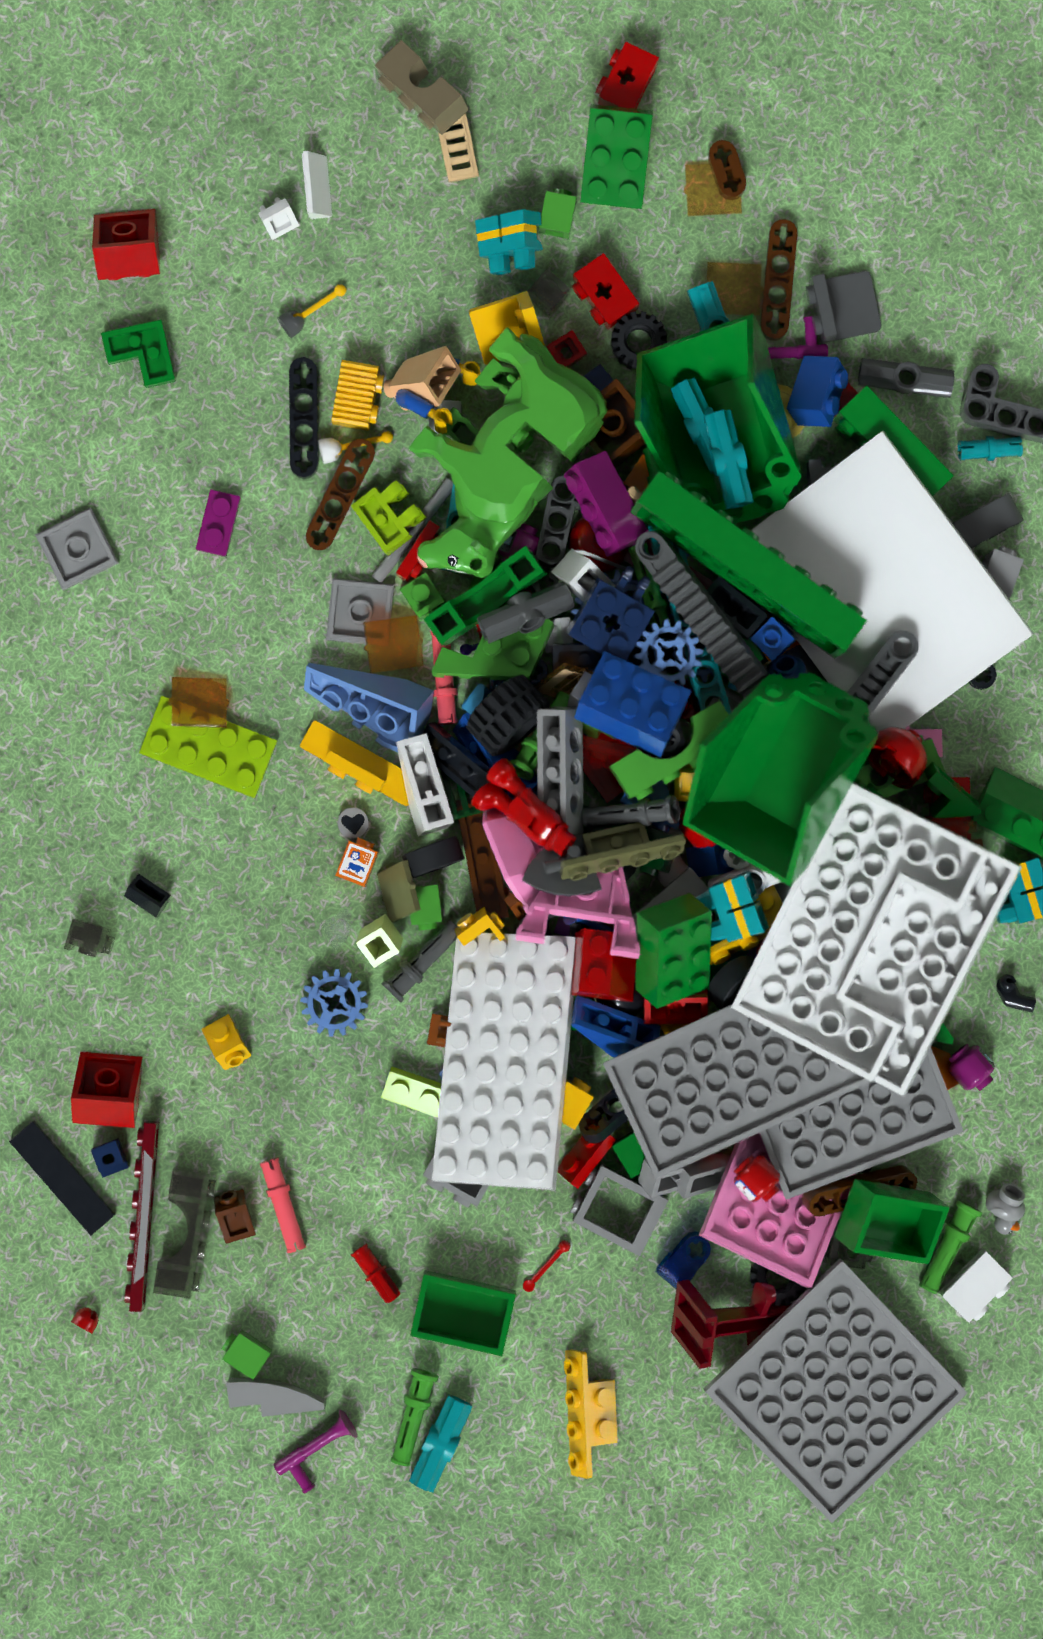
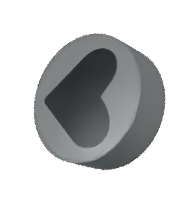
[338,807,369,839]

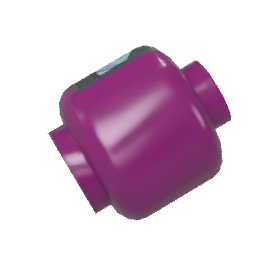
[498,523,539,562]
[948,1044,995,1091]

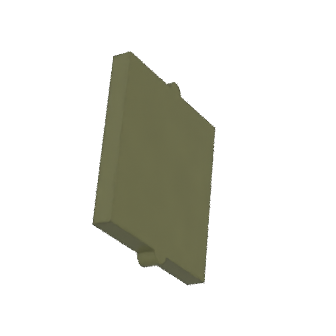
[377,860,421,923]

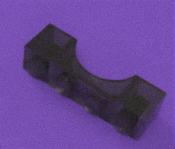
[153,1166,217,1299]

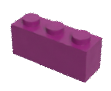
[564,451,648,557]

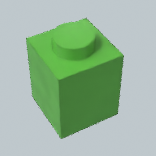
[539,188,577,239]
[410,884,443,931]
[221,1329,273,1380]

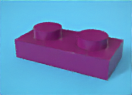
[196,489,241,557]

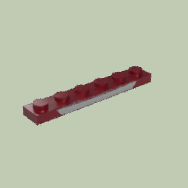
[124,1121,160,1312]

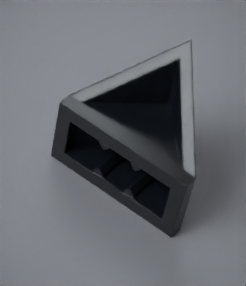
[707,576,768,640]

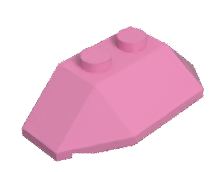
[482,808,545,914]

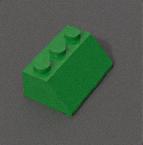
[971,767,1043,860]

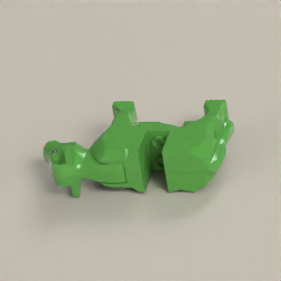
[409,327,607,578]

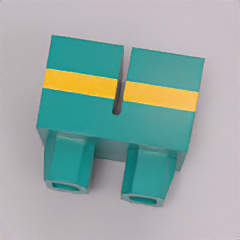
[475,209,543,275]
[996,857,1043,924]
[696,871,769,942]

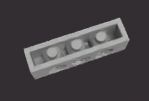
[537,706,583,835]

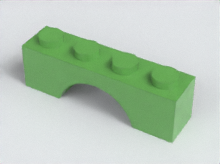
[609,700,729,801]

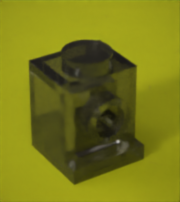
[64,919,115,957]
[823,1232,873,1269]

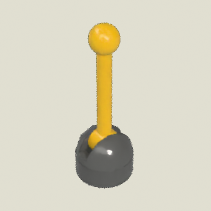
[277,284,346,338]

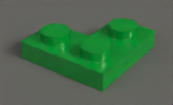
[101,319,176,388]

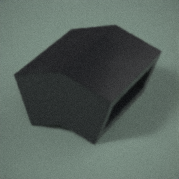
[124,873,171,918]

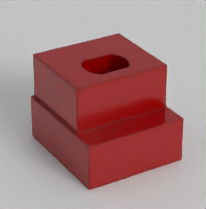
[546,330,587,368]

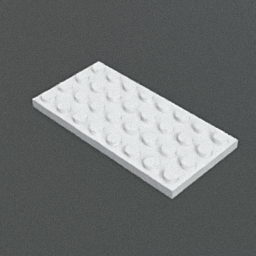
[432,933,576,1190]

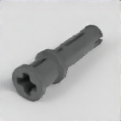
[582,795,680,828]
[381,919,457,1002]

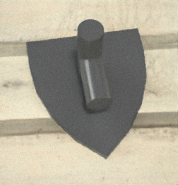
[522,834,602,896]

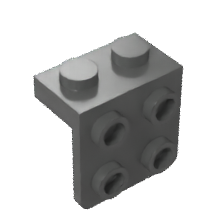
[806,271,881,344]

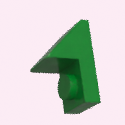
[924,761,982,818]

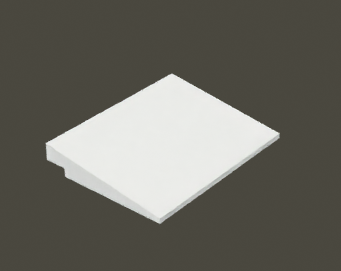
[751,431,1034,732]
[731,783,1022,1096]

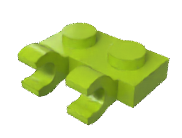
[351,480,427,556]

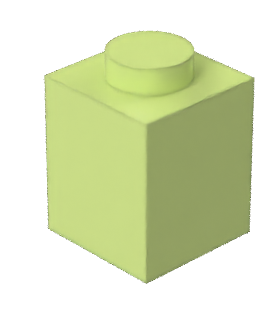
[356,914,403,967]

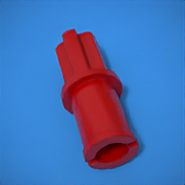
[351,1243,400,1303]

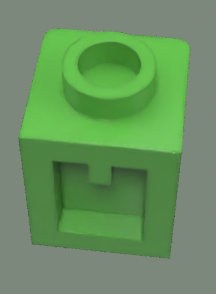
[400,572,446,621]

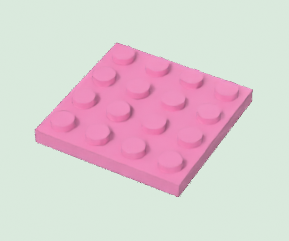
[699,1132,856,1288]

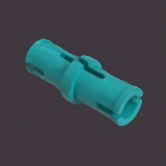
[957,436,1023,461]

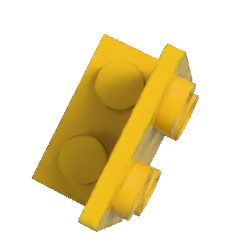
[469,291,545,365]

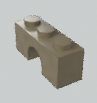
[374,40,469,135]

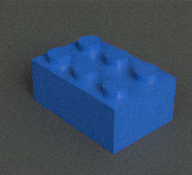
[574,651,691,758]

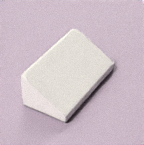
[302,151,332,219]

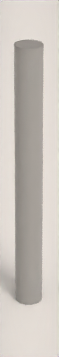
[372,478,453,583]

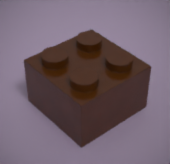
[589,378,646,468]

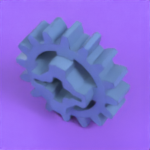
[633,619,703,686]
[300,969,369,1037]

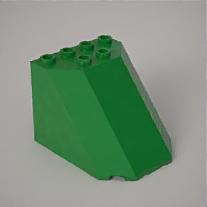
[634,313,801,525]
[683,673,878,886]

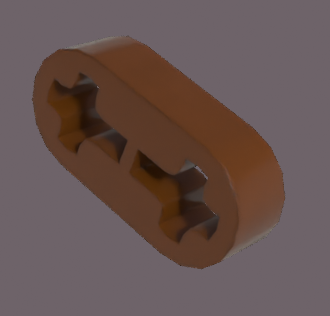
[708,140,746,200]

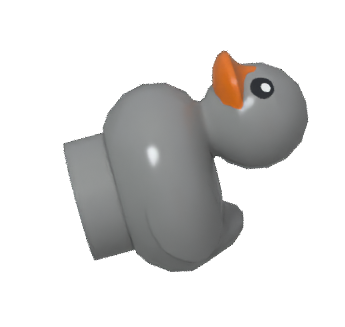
[986,1183,1025,1235]

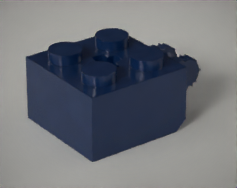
[566,566,655,661]

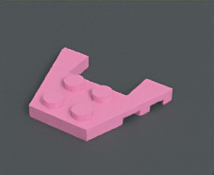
[515,867,640,959]

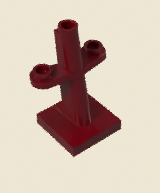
[671,1279,792,1369]

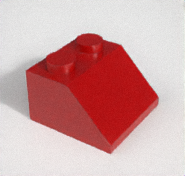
[92,209,160,281]
[571,929,636,1002]
[71,1052,143,1128]

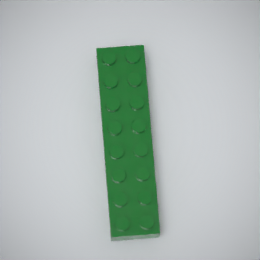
[630,471,867,659]

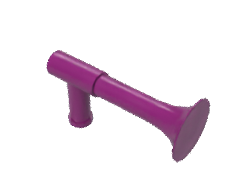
[768,316,828,359]
[273,1410,358,1494]

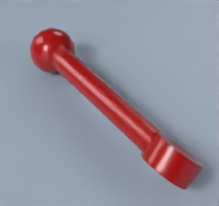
[523,1240,571,1292]

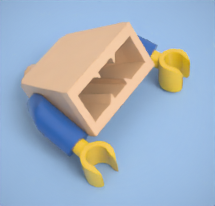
[383,346,480,433]

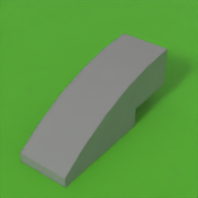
[638,1154,730,1199]
[226,1378,326,1417]

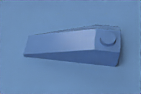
[304,663,434,753]

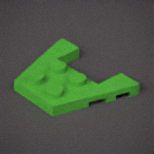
[431,576,554,681]

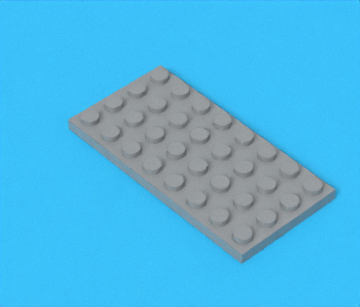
[603,1005,871,1179]

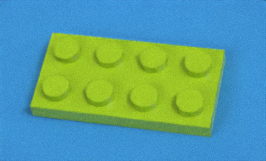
[139,695,278,798]

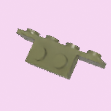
[560,822,686,880]

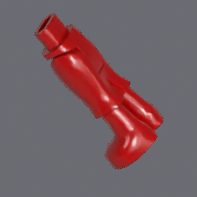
[471,758,576,857]

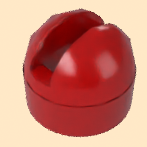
[71,1307,99,1334]

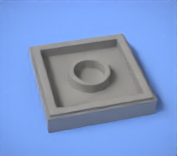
[35,507,119,591]
[326,578,394,647]

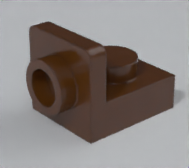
[214,1189,256,1244]

